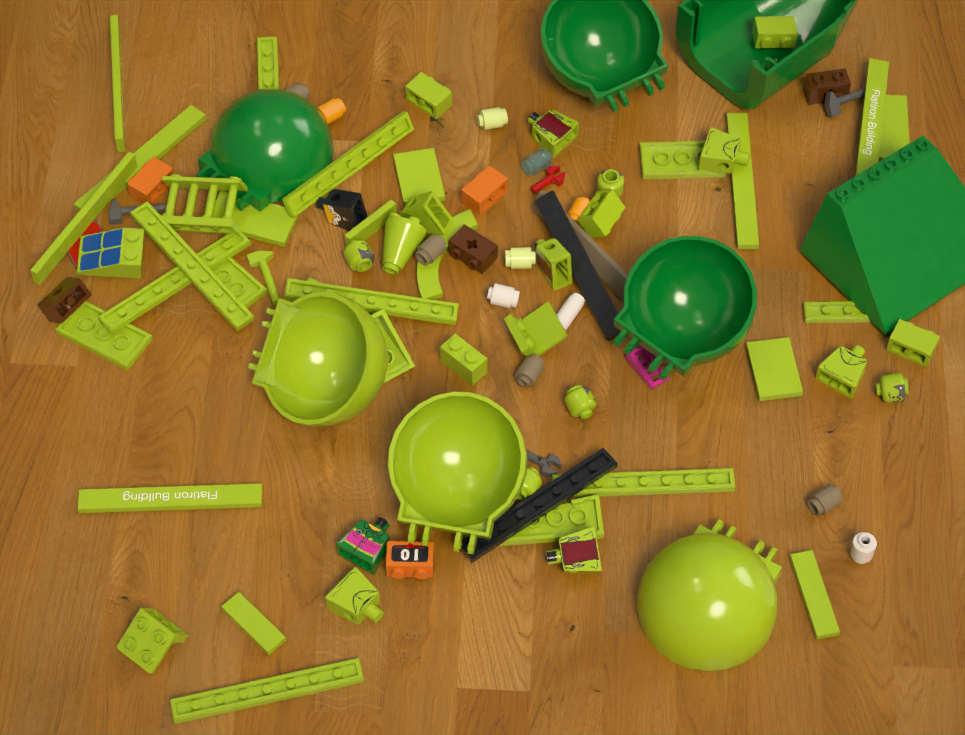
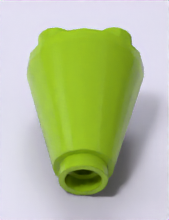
[382,213,427,275]

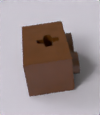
[803,68,851,105]
[449,224,498,274]
[37,277,92,323]

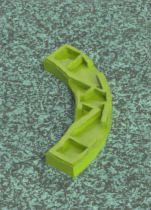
[417,209,478,300]

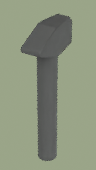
[825,88,865,117]
[109,199,167,225]

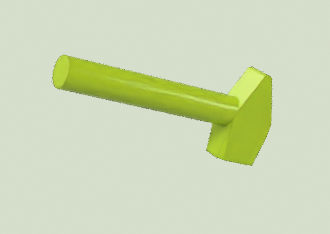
[247,251,280,305]

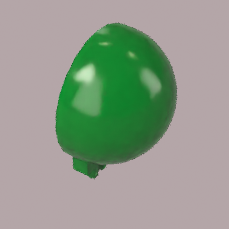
[540,0,668,113]
[196,88,334,212]
[613,236,757,380]

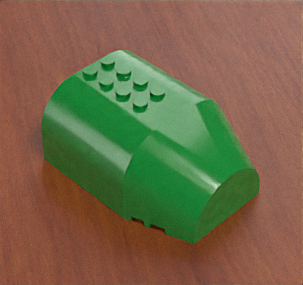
[676,0,859,109]

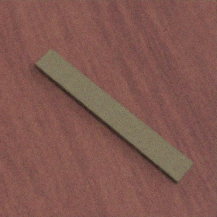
[531,191,628,301]

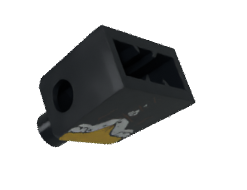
[317,189,368,231]

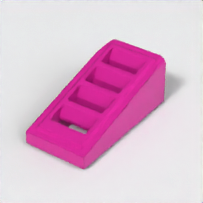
[625,345,670,390]

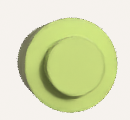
[476,107,508,130]
[505,247,536,269]

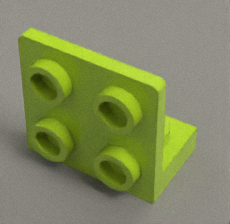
[504,302,568,357]
[117,608,188,674]

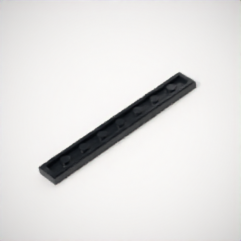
[535,190,621,341]
[460,448,618,563]

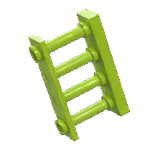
[161,174,248,235]

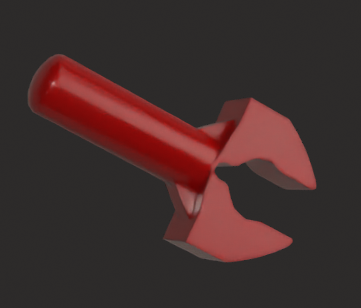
[530,166,566,193]

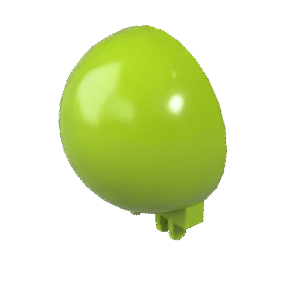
[248,292,387,427]
[388,392,528,554]
[636,519,782,671]

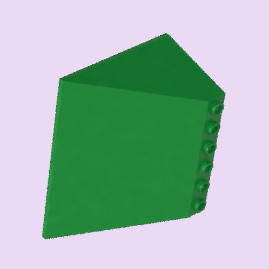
[800,135,965,336]

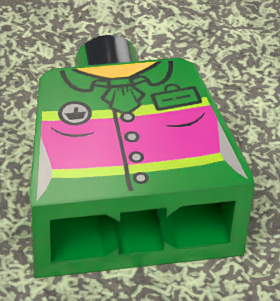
[336,517,390,575]

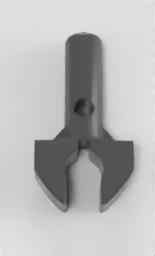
[526,450,562,478]

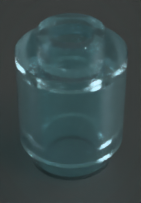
[521,148,553,176]

